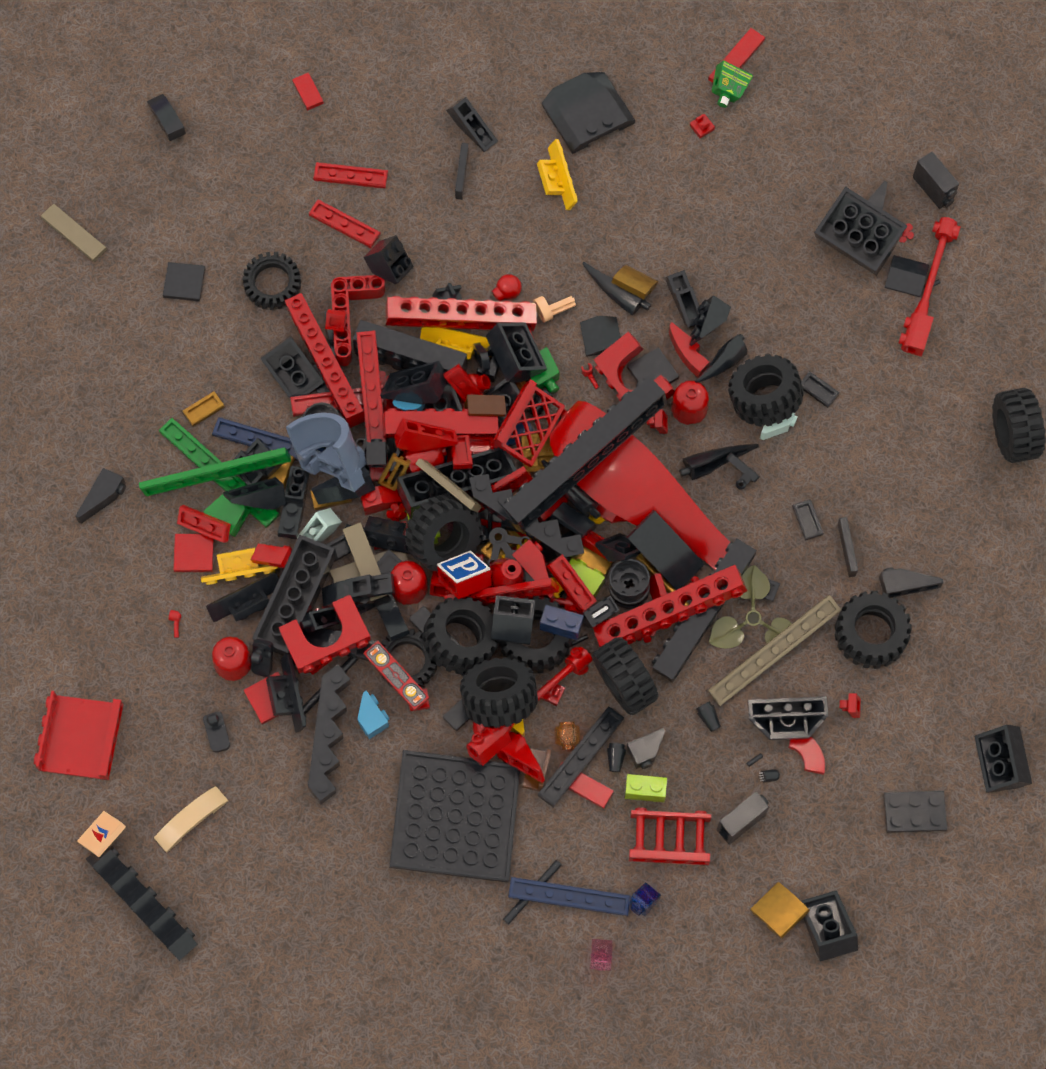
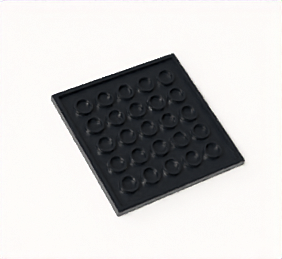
[389,750,520,882]

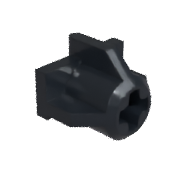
[432,283,462,300]

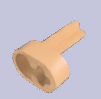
[533,296,576,323]

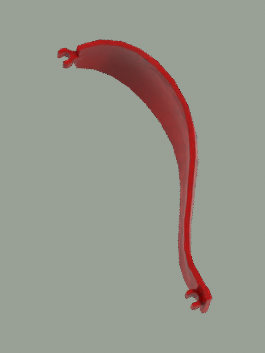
[550,400,730,571]

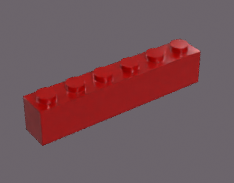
[382,408,498,438]

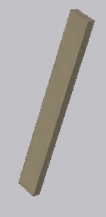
[707,595,841,706]

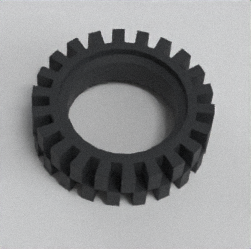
[243,252,301,310]
[379,629,437,688]

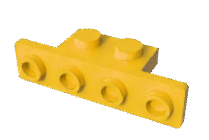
[537,139,577,210]
[420,327,492,359]
[201,547,278,585]

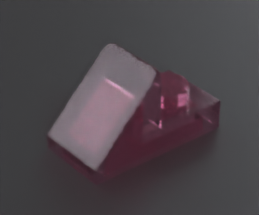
[590,939,613,971]

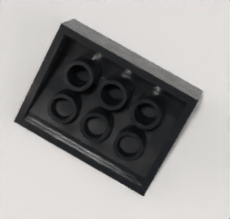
[814,186,907,276]

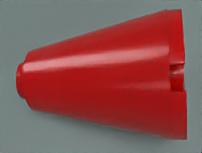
[489,558,525,588]

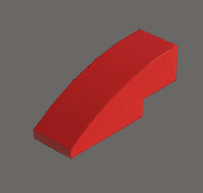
[669,323,710,378]

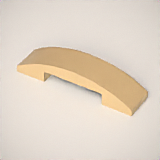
[154,786,228,853]

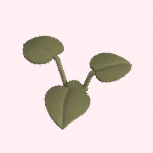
[709,565,799,648]

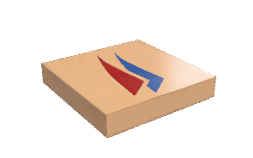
[77,811,126,857]

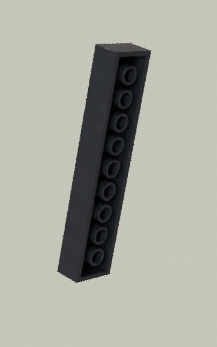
[503,376,667,532]

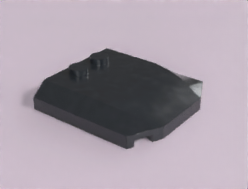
[542,72,635,154]

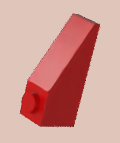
[394,418,458,452]
[360,486,403,516]
[512,539,555,600]
[497,731,545,783]

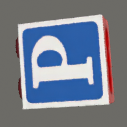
[437,551,492,599]

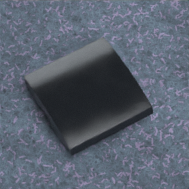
[233,438,282,485]

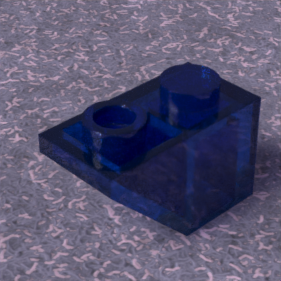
[630,882,661,917]

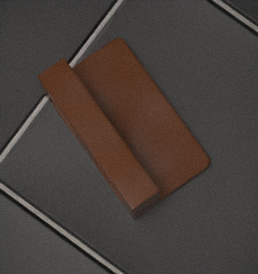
[464,395,506,417]
[522,748,551,792]

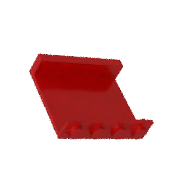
[34,690,124,780]

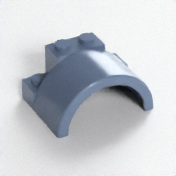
[286,413,367,492]

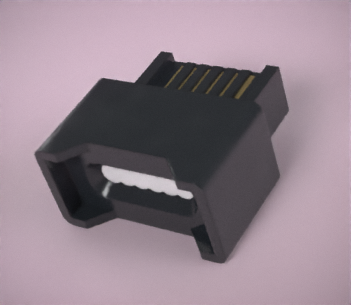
[580,596,619,628]

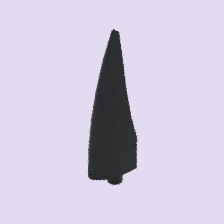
[582,262,651,315]
[695,334,747,383]
[679,444,759,480]
[541,460,601,519]
[299,603,376,633]

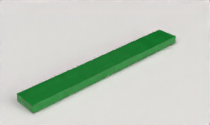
[159,418,280,528]
[139,447,291,496]

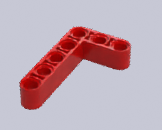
[331,275,385,366]

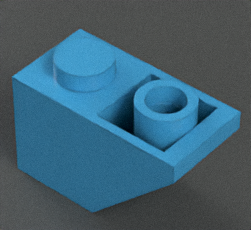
[357,690,390,739]

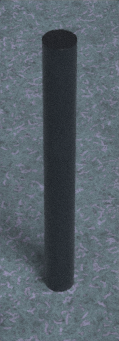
[302,657,358,714]
[503,860,562,925]

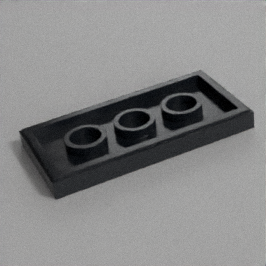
[626,510,705,590]

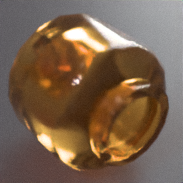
[554,721,580,750]

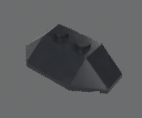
[748,696,828,740]

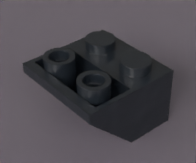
[363,235,414,284]
[491,595,535,645]

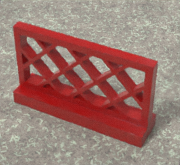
[490,379,565,467]

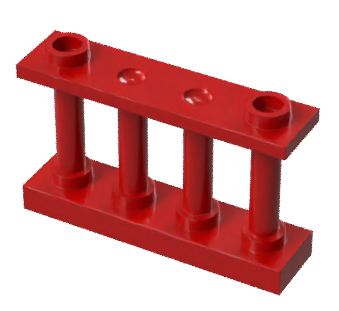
[629,808,711,865]

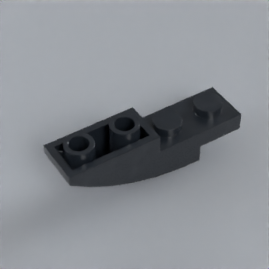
[278,466,310,539]
[322,573,395,608]
[303,629,376,661]

